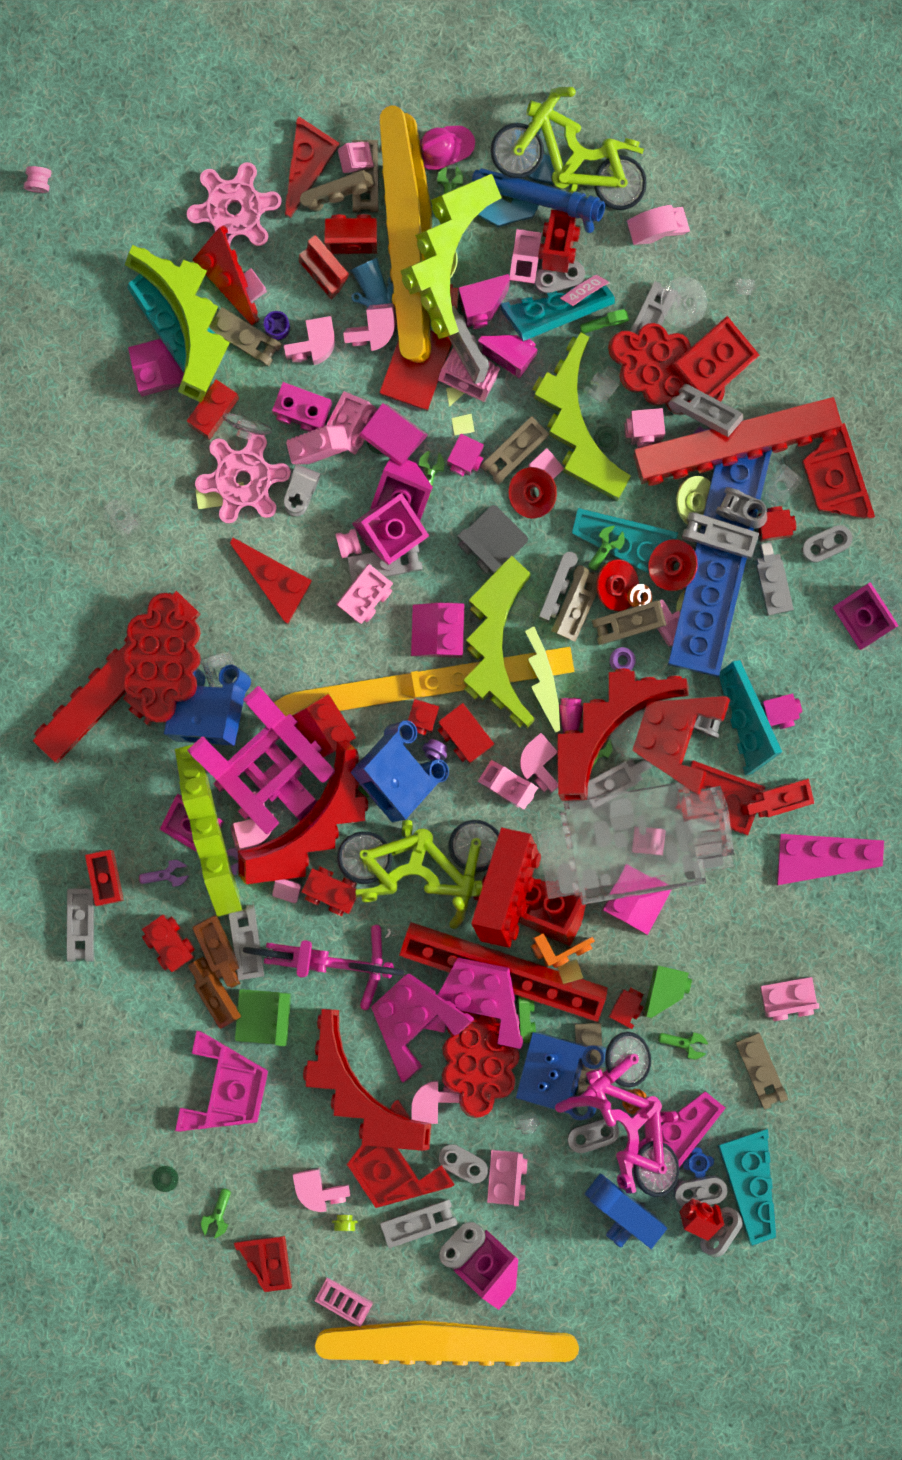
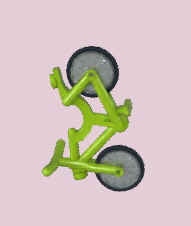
[491,87,647,210]
[337,820,499,929]

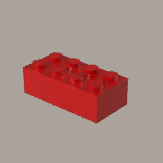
[471,827,541,948]

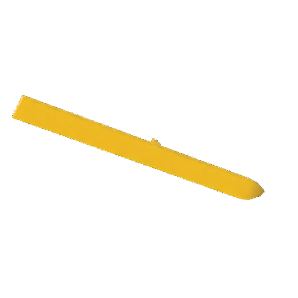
[274,647,574,717]

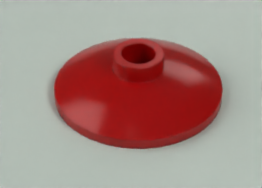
[509,467,557,519]
[648,539,698,591]
[597,560,639,611]

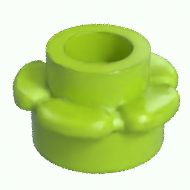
[332,1215,358,1231]

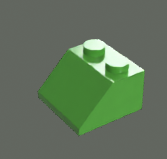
[643,965,692,1018]

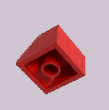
[325,214,377,254]
[292,693,356,758]

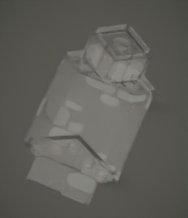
[536,782,734,905]

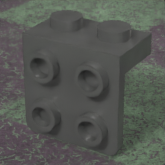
[457,505,528,575]

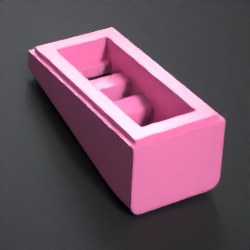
[315,1277,373,1327]

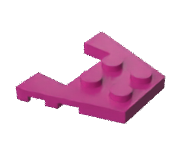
[424,958,523,1049]
[371,973,474,1082]
[175,1030,268,1132]

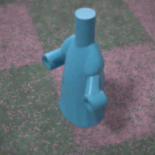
[350,258,394,308]

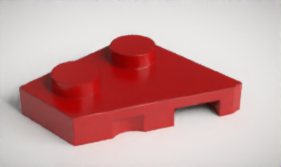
[234,1235,292,1292]

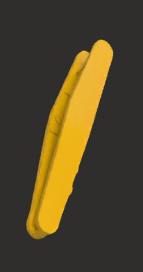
[380,105,432,363]
[315,1320,579,1366]

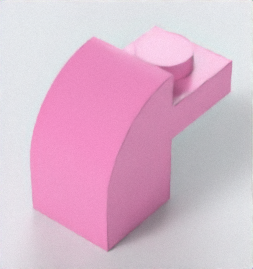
[627,205,690,245]
[510,229,542,284]
[343,303,397,351]
[284,316,335,365]
[520,733,558,793]
[477,760,538,809]
[230,791,274,853]
[411,1081,460,1124]
[293,1168,351,1212]

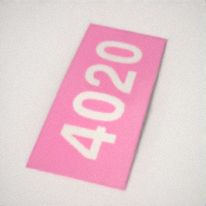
[560,275,609,306]

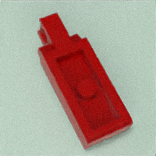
[741,778,814,818]

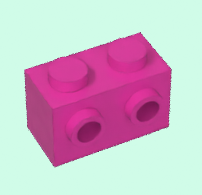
[272,382,332,432]

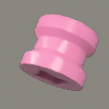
[23,166,51,193]
[335,528,362,559]

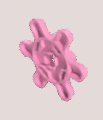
[187,162,281,246]
[195,433,291,524]

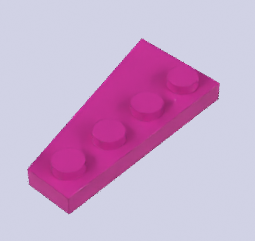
[777,834,884,885]
[632,1091,726,1190]

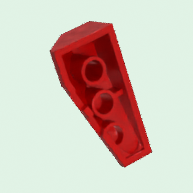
[473,875,588,946]

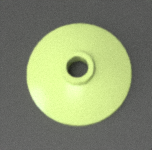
[676,476,711,528]

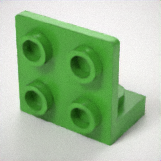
[235,989,291,1046]

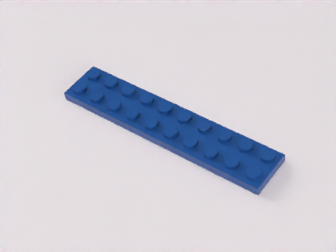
[668,450,772,677]

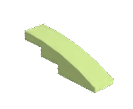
[525,627,560,733]

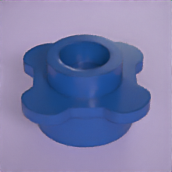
[683,1147,714,1178]

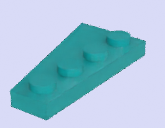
[127,274,215,373]
[500,285,615,341]
[572,508,678,573]
[719,660,782,776]
[718,1129,776,1246]

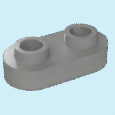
[535,261,585,294]
[802,525,852,563]
[568,1118,619,1153]
[439,1144,488,1184]
[674,1176,727,1207]
[700,1207,743,1257]
[439,1222,485,1269]

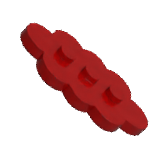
[608,323,725,416]
[123,593,201,723]
[442,1010,520,1118]

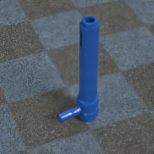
[472,168,605,233]

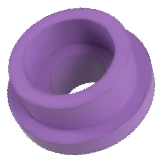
[610,647,636,671]
[422,739,448,761]

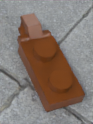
[193,915,241,988]
[188,956,241,1029]

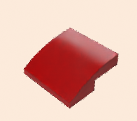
[298,235,349,300]

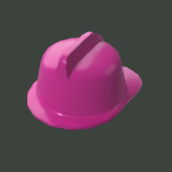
[420,125,475,170]

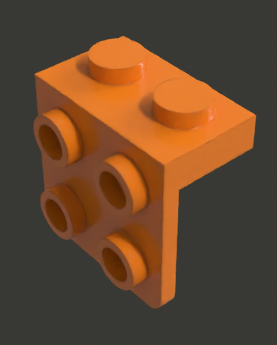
[530,934,595,968]

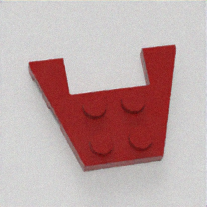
[632,696,730,795]
[347,1099,455,1208]

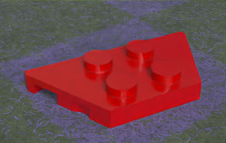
[802,423,875,519]

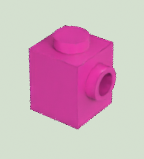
[447,434,484,477]
[761,693,802,730]

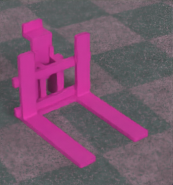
[187,686,335,834]

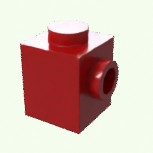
[756,506,796,542]
[408,699,439,735]

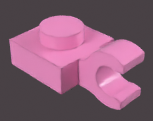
[657,599,680,647]

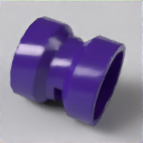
[263,311,290,341]

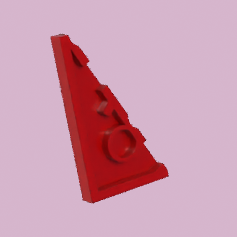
[285,117,340,218]
[192,225,260,325]
[230,538,312,624]

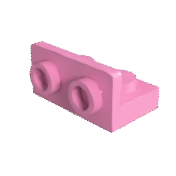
[326,391,378,455]
[336,564,393,624]
[760,977,819,1021]
[487,1150,528,1206]

